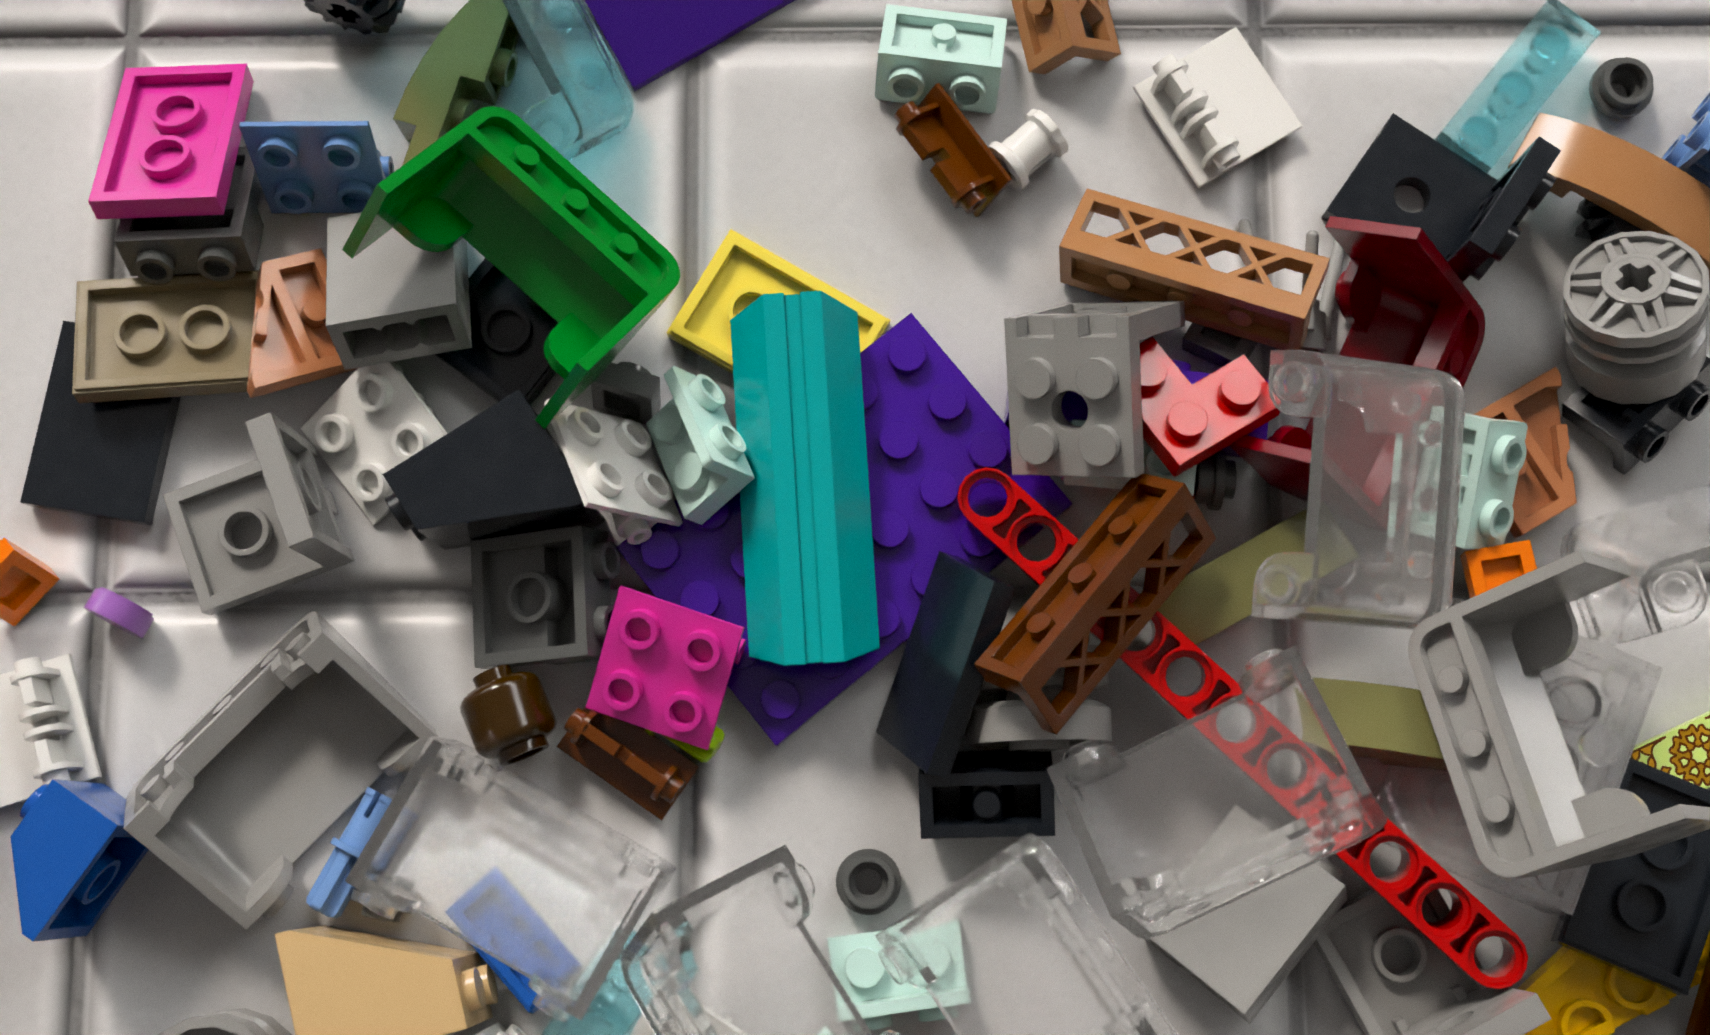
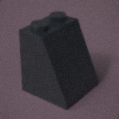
[382,389,606,550]

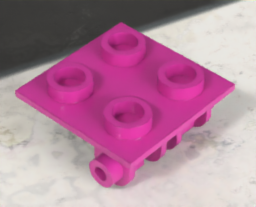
[586,585,746,750]

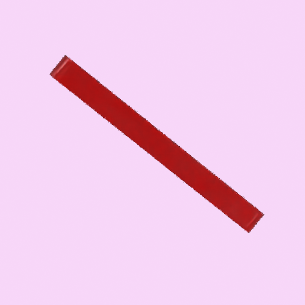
[957,467,1528,989]

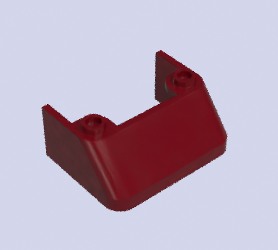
[1229,216,1485,534]

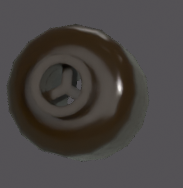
[460,664,557,766]

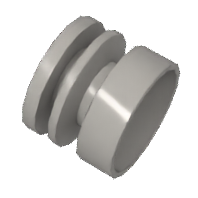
[1563,231,1709,404]

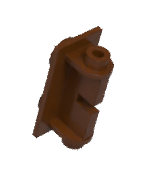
[894,83,1012,217]
[556,705,699,821]

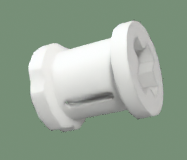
[988,108,1069,191]

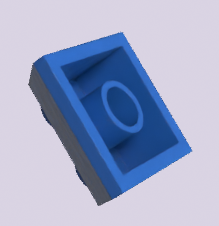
[10,779,149,942]

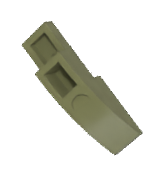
[393,0,537,166]

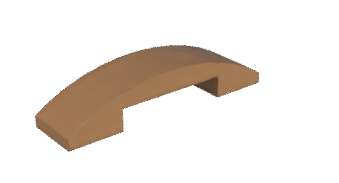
[1507,113,1710,281]

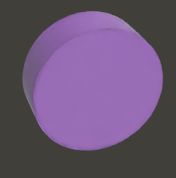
[83,587,154,639]

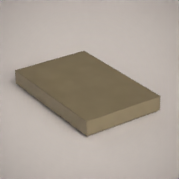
[72,270,259,403]

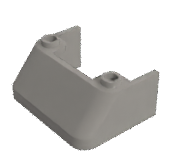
[1408,549,1710,878]

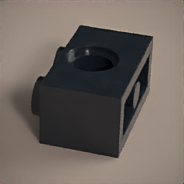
[918,750,1055,839]

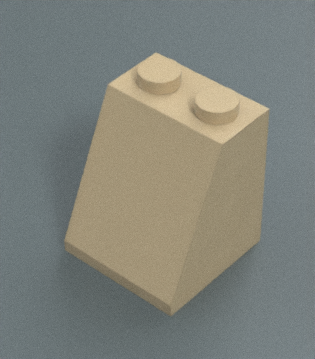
[274,925,498,1035]

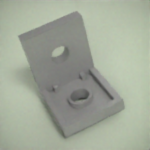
[1004,301,1185,478]
[162,412,355,616]
[1314,889,1551,1035]

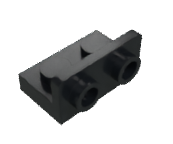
[1562,356,1710,475]

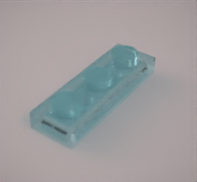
[1435,0,1601,173]

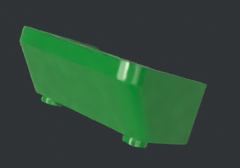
[342,106,680,429]

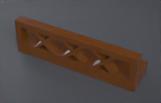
[974,473,1216,735]

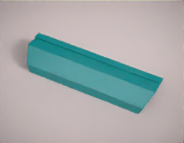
[730,291,880,666]

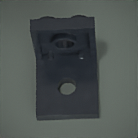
[1321,113,1562,282]

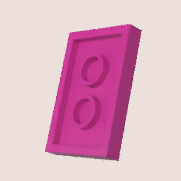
[88,63,254,219]

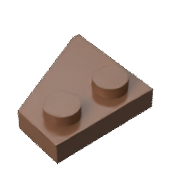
[247,248,359,398]
[1473,367,1577,538]

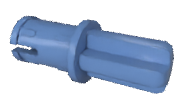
[306,786,405,919]

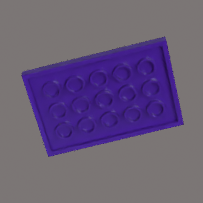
[617,313,1072,747]

